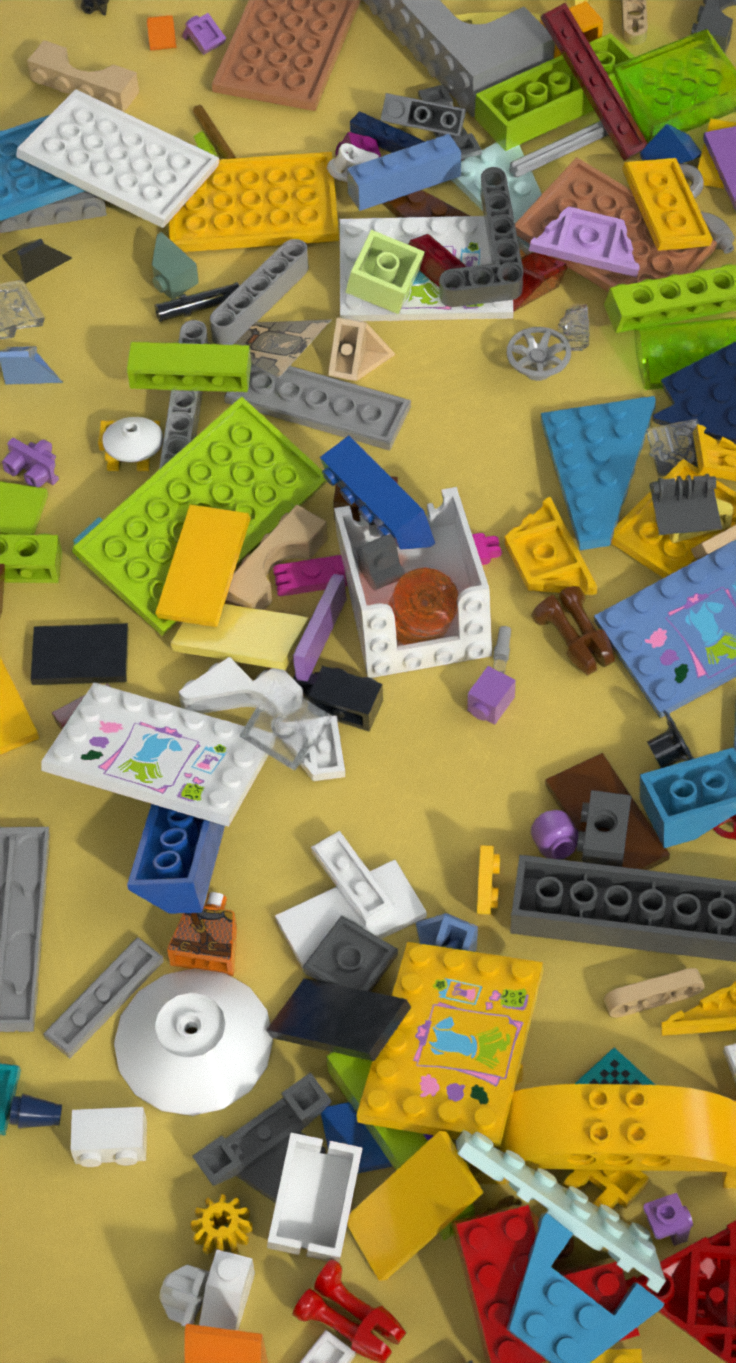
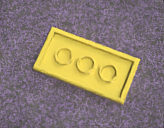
[170,604,310,670]

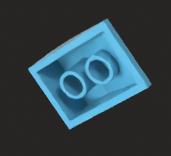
[640,748,736,848]

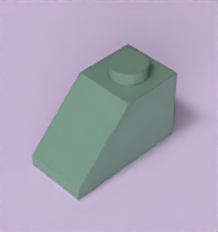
[152,232,199,300]

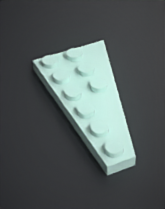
[452,142,565,276]
[456,1129,666,1293]

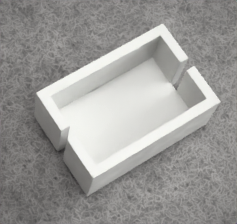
[267,1133,362,1263]

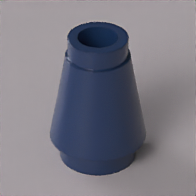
[9,1093,62,1129]

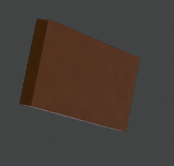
[545,753,670,870]

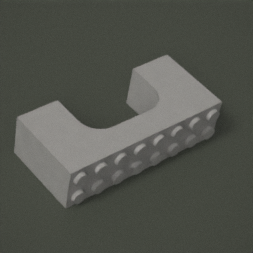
[363,0,555,117]

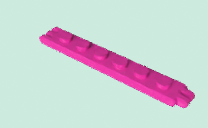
[273,533,502,597]

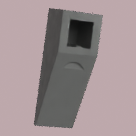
[380,93,466,137]

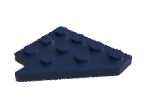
[653,342,736,444]

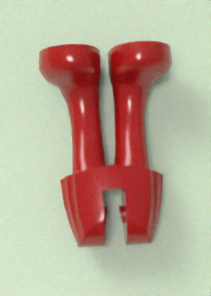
[292,1259,406,1363]

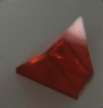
[513,252,568,312]

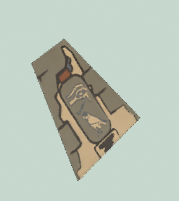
[234,319,332,378]

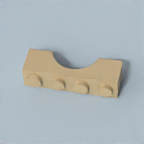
[27,40,139,112]
[225,505,328,610]

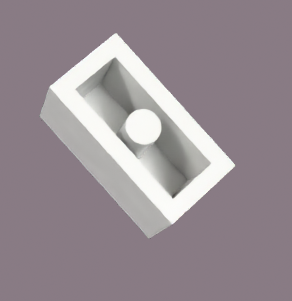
[71,1107,147,1167]

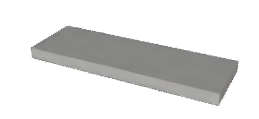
[224,363,411,451]

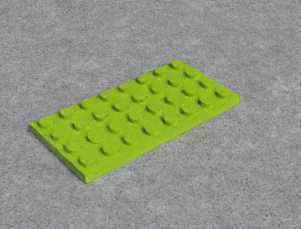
[72,396,327,636]

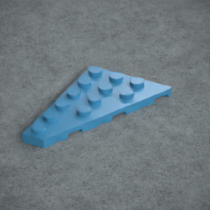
[541,396,656,550]

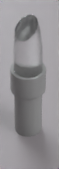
[493,626,511,674]

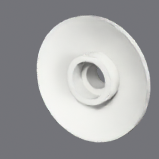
[103,417,163,462]

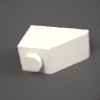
[199,1250,255,1330]

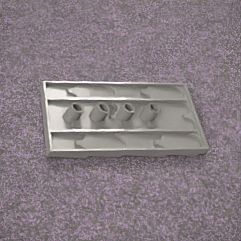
[0,827,50,1032]

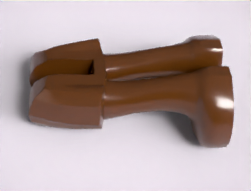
[531,586,615,676]

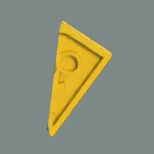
[660,981,736,1036]

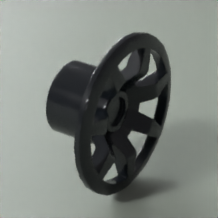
[647,710,694,768]

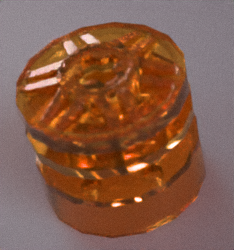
[387,567,458,645]

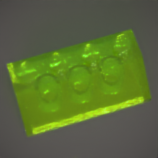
[634,317,736,390]

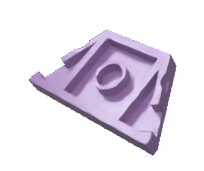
[529,206,639,277]

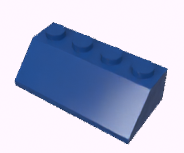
[320,435,436,550]
[127,804,225,914]

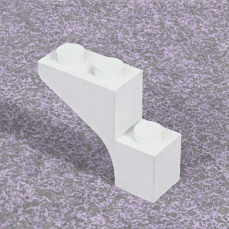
[179,657,304,723]

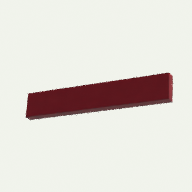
[540,3,648,161]

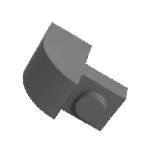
[355,533,405,591]

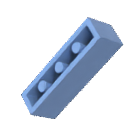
[347,134,461,211]

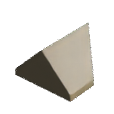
[328,317,395,381]

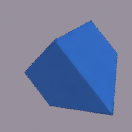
[640,124,702,163]

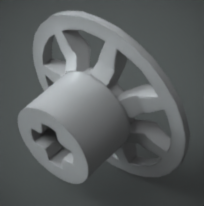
[507,327,571,381]

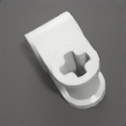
[327,143,379,182]

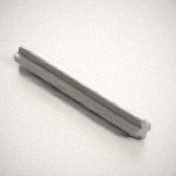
[509,121,608,177]

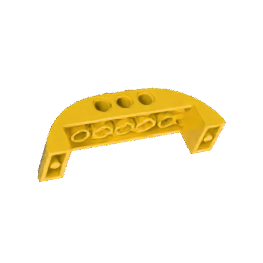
[470,1084,736,1188]

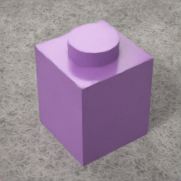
[467,666,516,725]

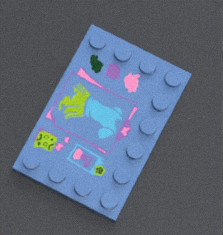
[594,540,736,718]

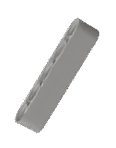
[210,239,309,345]

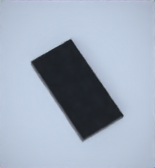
[266,978,411,1061]

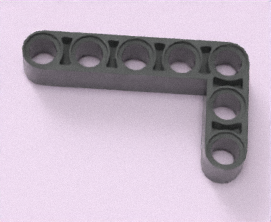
[439,167,523,307]

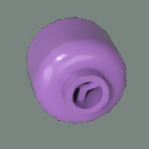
[530,810,579,859]

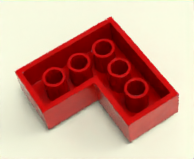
[451,1203,640,1363]

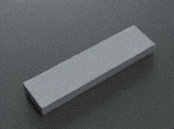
[43,937,164,1059]

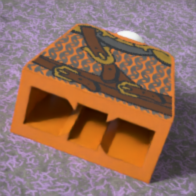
[167,892,237,976]

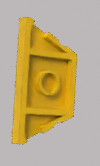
[504,497,597,595]

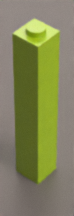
[326,1052,475,1241]

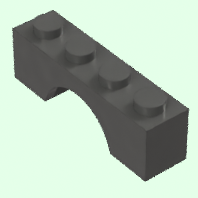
[690,0,736,58]

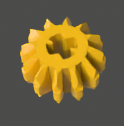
[190,1193,253,1255]

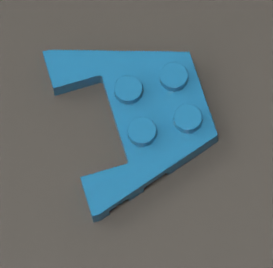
[506,1213,664,1363]

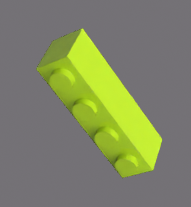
[127,342,251,392]

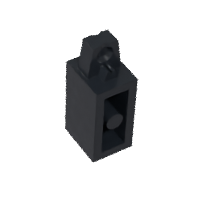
[293,665,383,732]

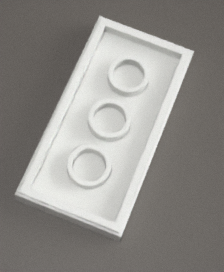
[275,860,427,975]

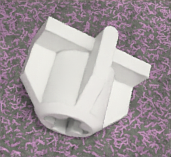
[159,1264,210,1327]

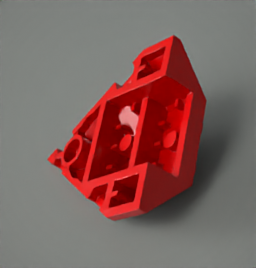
[626,1220,736,1363]

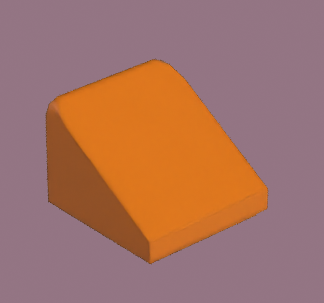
[147,15,177,50]

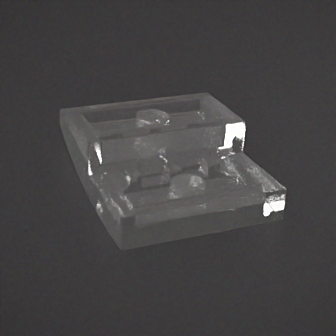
[0,280,45,339]

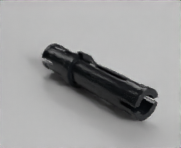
[154,282,239,322]

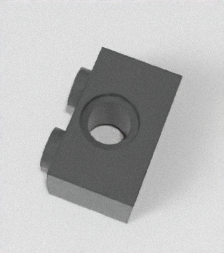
[576,790,631,867]

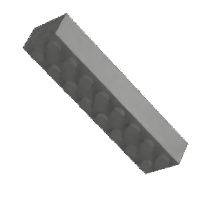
[510,855,736,962]

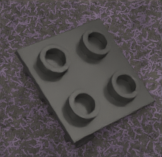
[650,474,722,535]

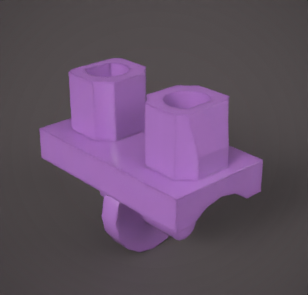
[2,438,59,487]

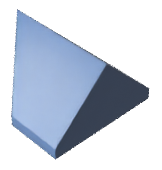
[0,346,63,385]
[416,913,478,952]

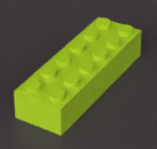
[475,33,643,151]

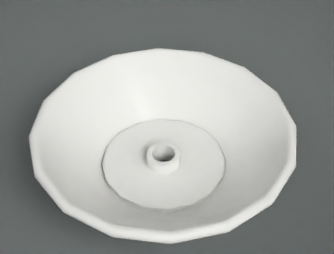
[114,968,273,1116]

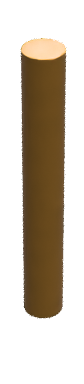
[193,105,236,159]

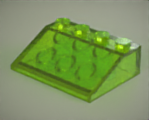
[612,29,736,143]

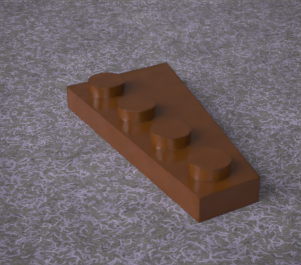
[382,190,470,218]

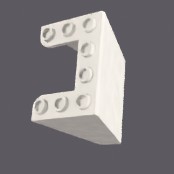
[334,487,492,678]

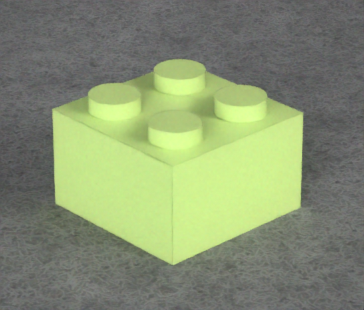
[345,230,425,314]

